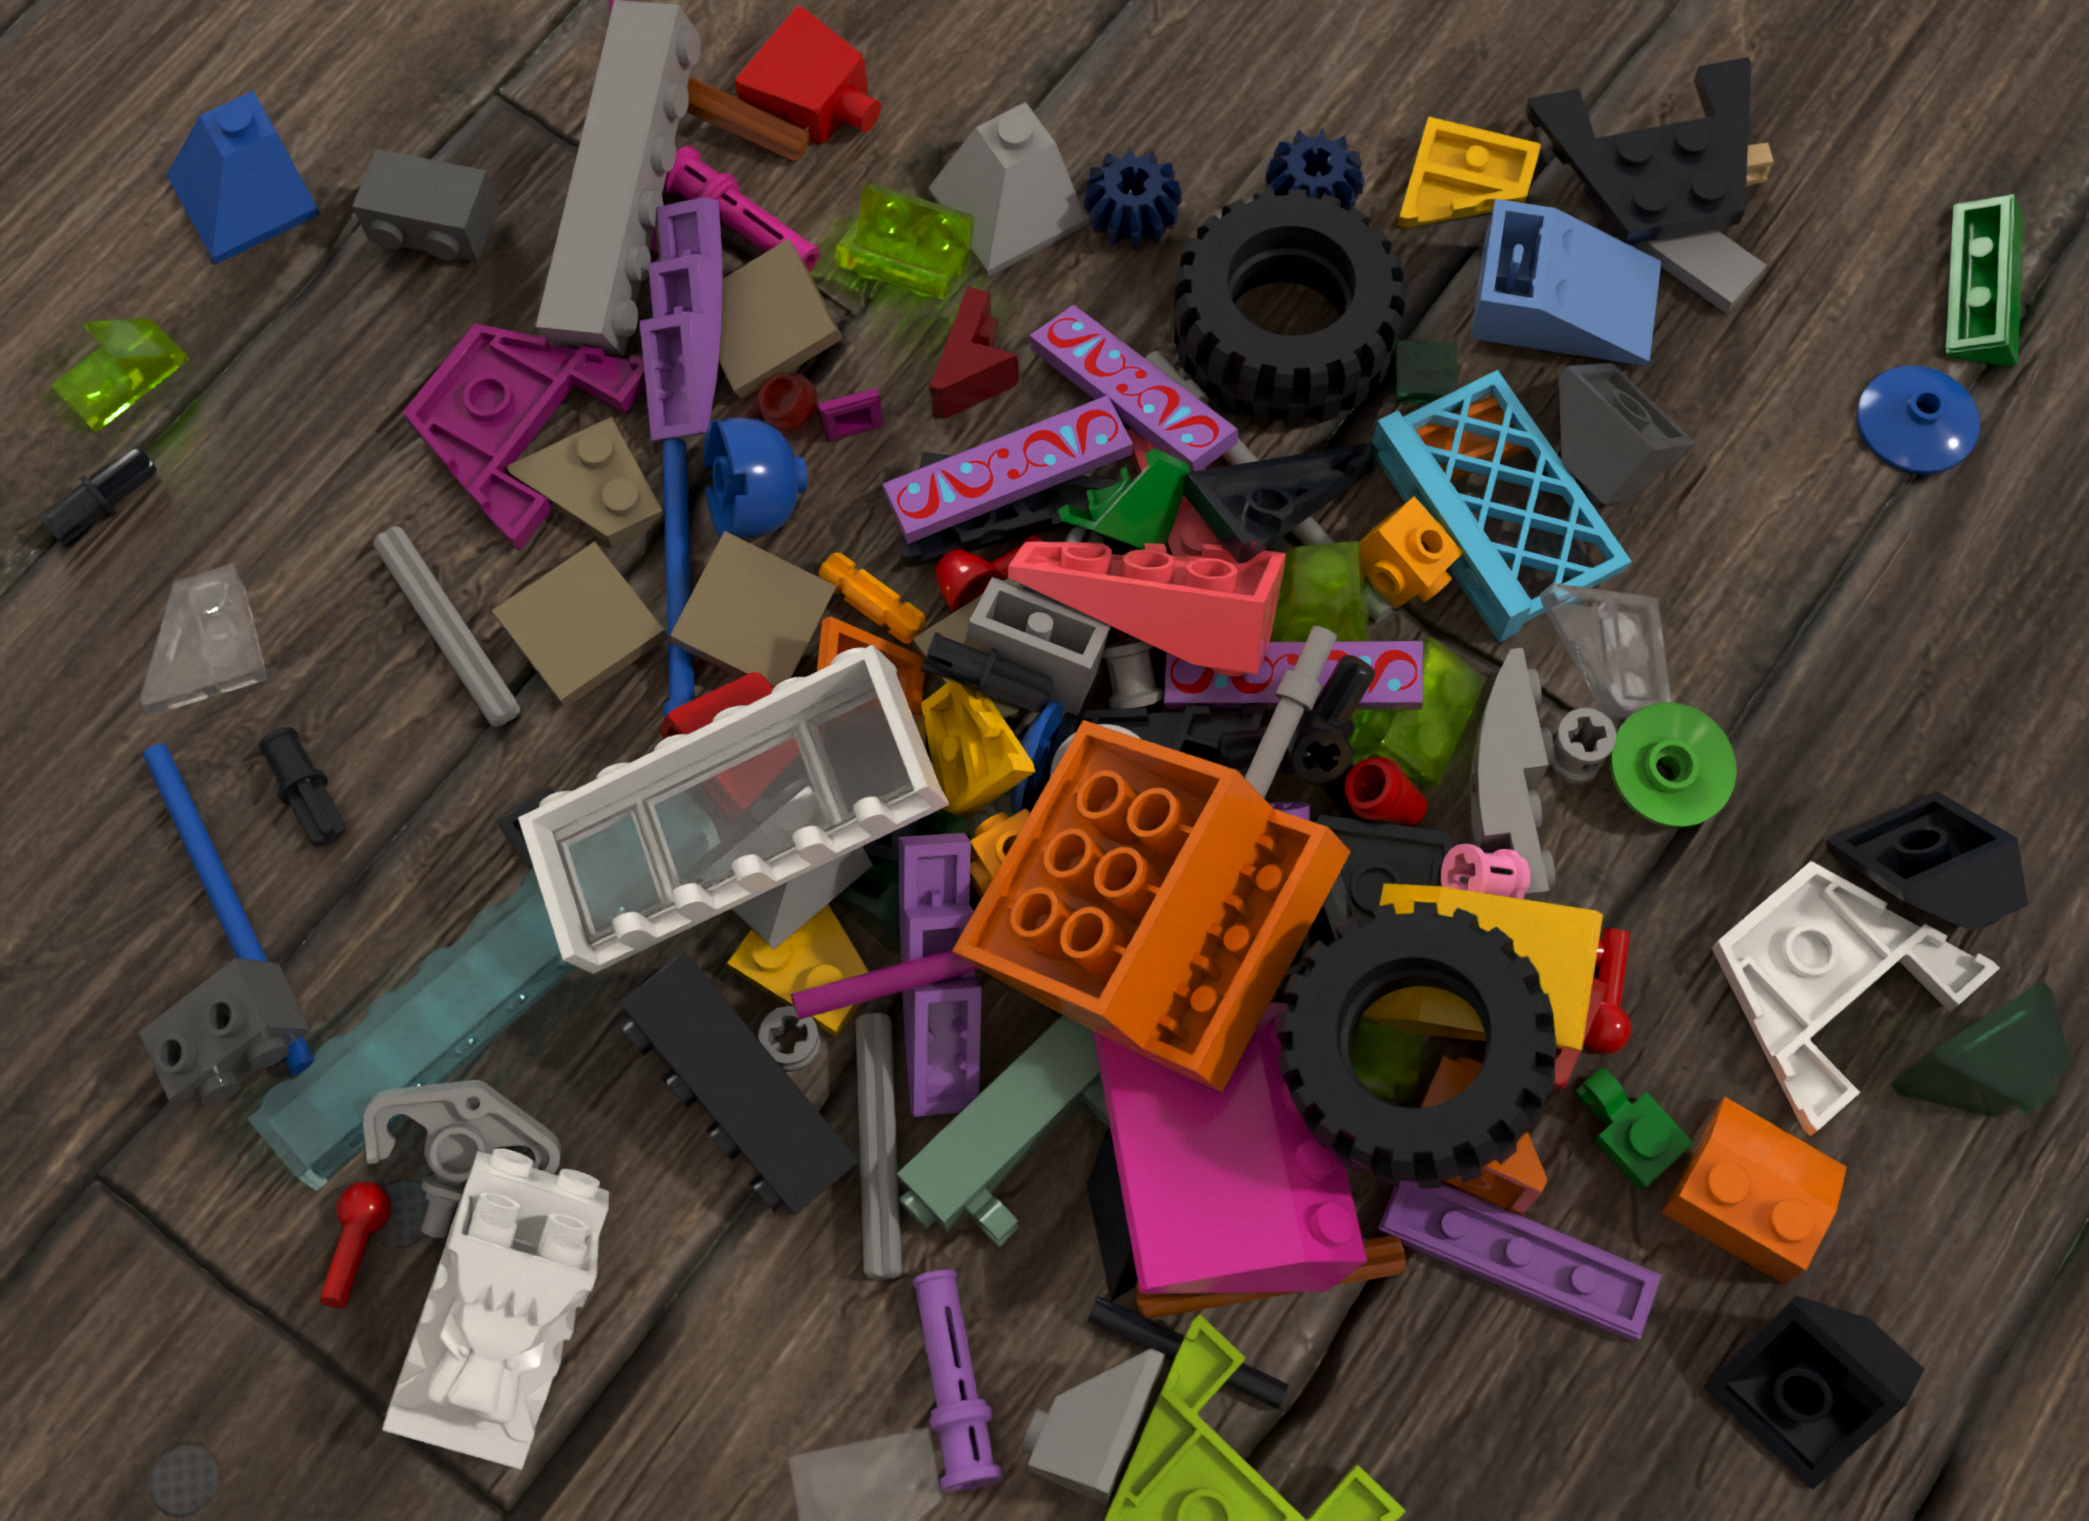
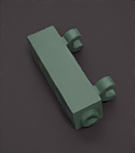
[897,1015,1110,1248]

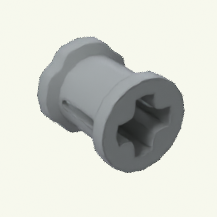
[1102,637,1164,709]
[1549,708,1616,784]

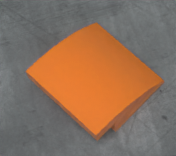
[952,720,1351,1093]

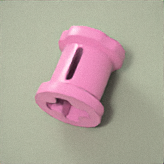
[1441,844,1530,899]

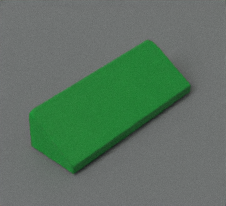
[1946,194,2024,366]

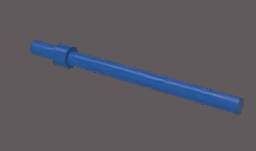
[662,438,695,719]
[143,744,316,1075]

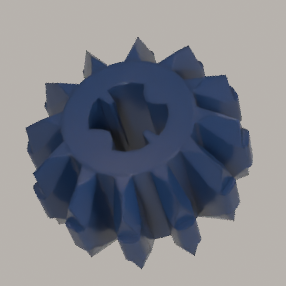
[1265,127,1365,211]
[1083,146,1182,250]

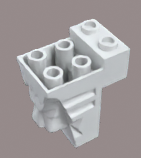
[382,1149,609,1470]

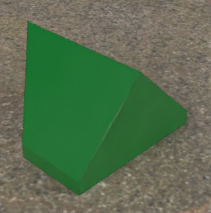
[1058,448,1191,549]

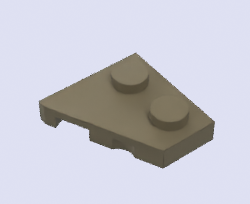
[506,417,665,547]

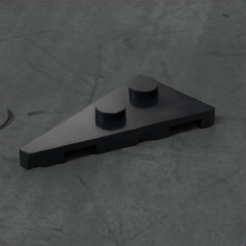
[1182,442,1377,564]
[901,452,1119,567]

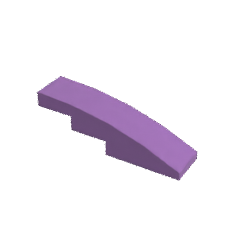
[639,197,722,441]
[899,833,981,1117]

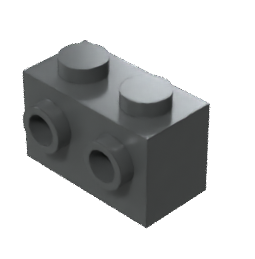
[352,149,499,262]
[139,958,310,1106]

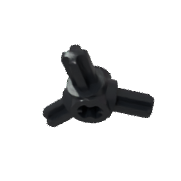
[1217,655,1375,817]

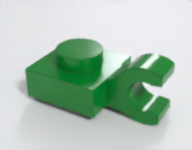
[1574,1066,1694,1191]

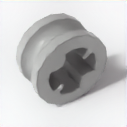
[758,1006,821,1072]

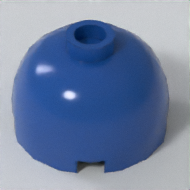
[703,418,807,540]

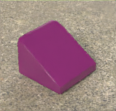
[816,388,884,441]

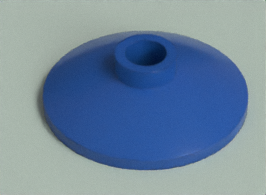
[1857,366,1980,474]
[1010,701,1063,816]

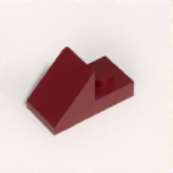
[930,286,1019,419]

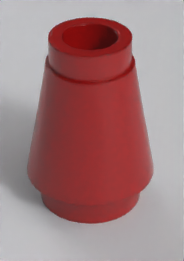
[1345,757,1427,827]

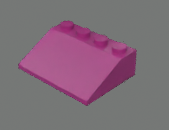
[1093,1002,1367,1294]

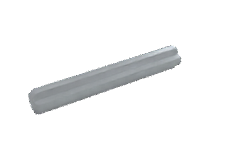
[373,526,520,727]
[855,1013,902,1280]

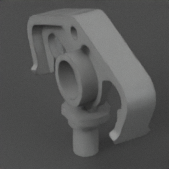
[363,1080,561,1238]

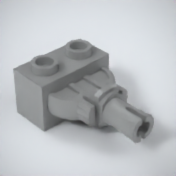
[964,528,1111,715]

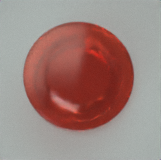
[758,372,817,432]

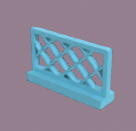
[1371,370,1632,643]

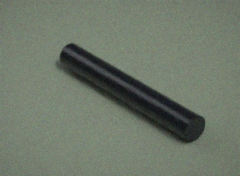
[1087,1296,1289,1410]

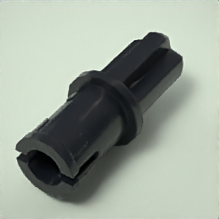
[38,448,157,547]
[921,632,1053,713]
[258,727,346,846]

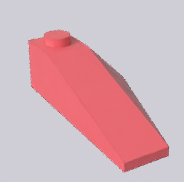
[1008,542,1286,676]

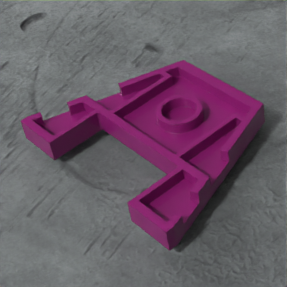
[403,323,646,551]

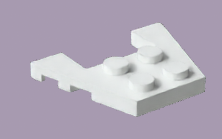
[1712,861,2000,1136]

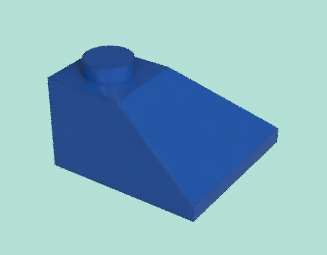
[167,91,320,264]

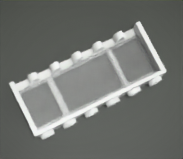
[518,645,949,974]

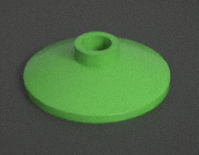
[1609,702,1737,828]

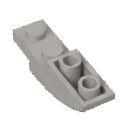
[1469,648,1555,902]

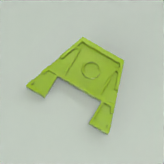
[1104,1314,1406,1521]

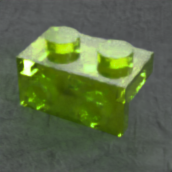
[835,183,975,300]
[1350,637,1487,787]

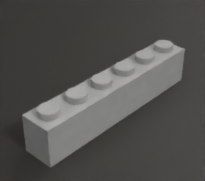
[536,0,701,356]

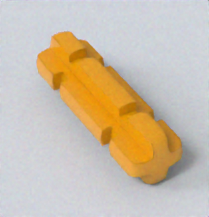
[818,552,927,644]

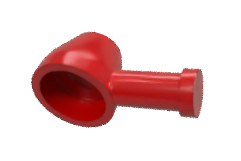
[935,534,1043,613]

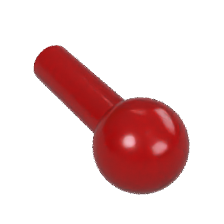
[1584,928,1632,1055]
[319,1181,392,1309]

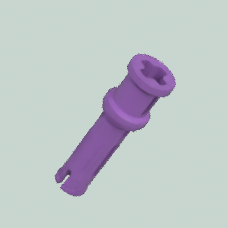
[912,1269,1004,1492]

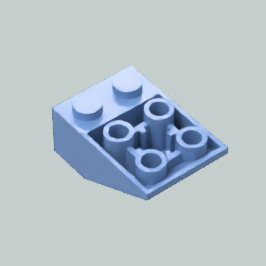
[1470,199,1661,366]

